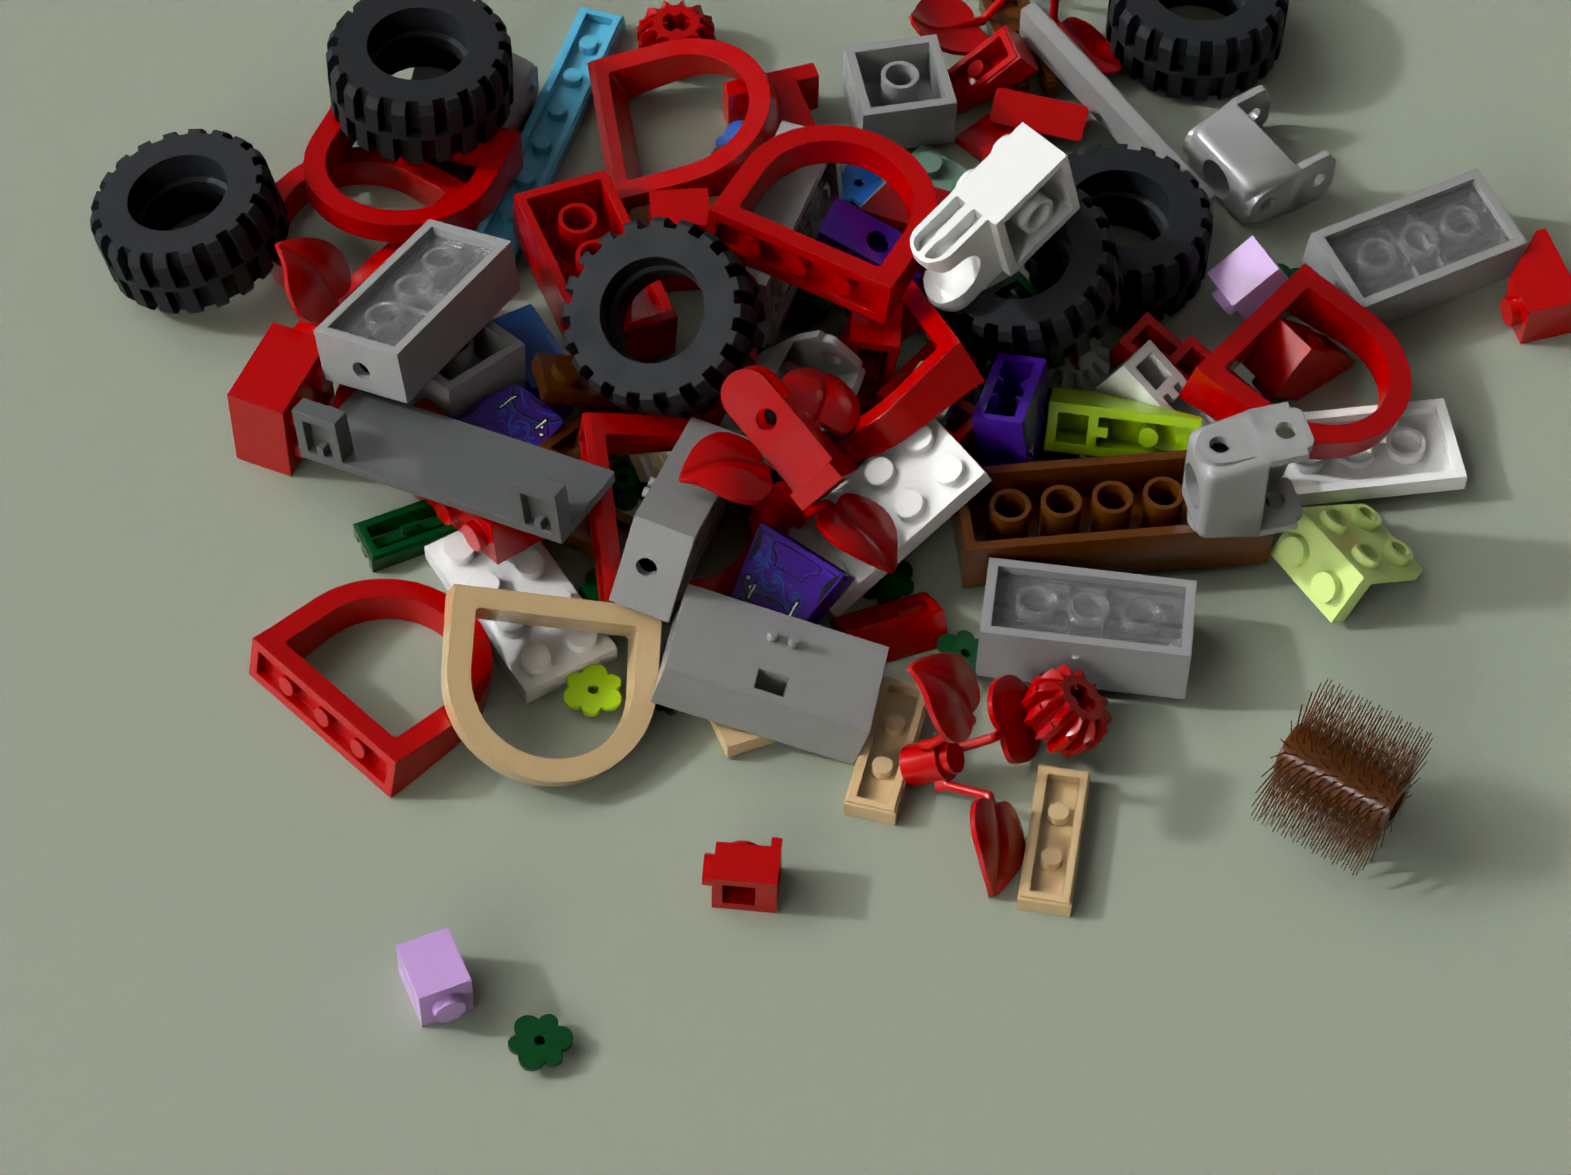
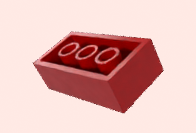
[513,169,678,360]

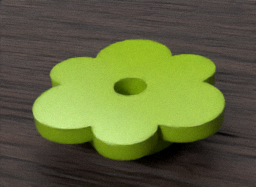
[563,664,622,717]

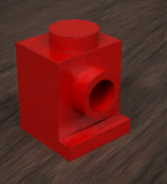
[702,837,783,913]

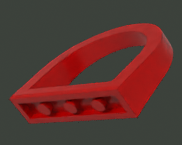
[587,38,780,214]
[303,107,523,243]
[706,125,937,325]
[271,147,479,304]
[1179,263,1412,460]
[831,280,985,463]
[578,412,756,618]
[249,579,493,798]

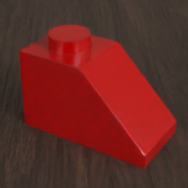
[1500,228,1571,344]
[844,303,903,412]
[1242,317,1355,401]

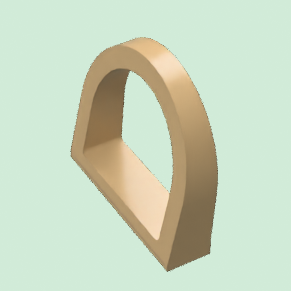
[441,584,662,787]

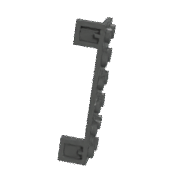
[292,389,615,544]

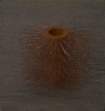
[1251,678,1433,876]

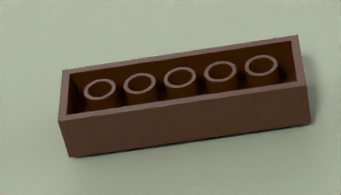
[951,450,1273,588]

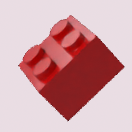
[227,322,335,476]

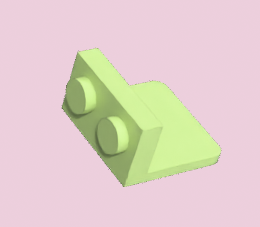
[1270,503,1422,623]

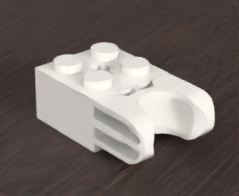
[910,122,1080,312]

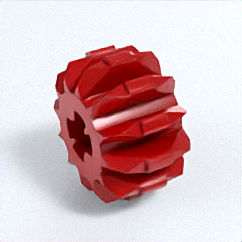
[637,0,716,48]
[1019,664,1112,759]

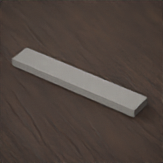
[1019,1,1215,212]

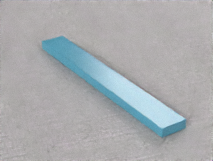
[476,6,625,266]

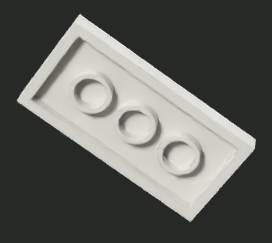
[1269,398,1467,508]
[787,418,992,617]
[424,530,618,704]

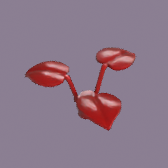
[909,0,1123,76]
[274,237,356,409]
[679,368,898,574]
[899,652,1041,897]

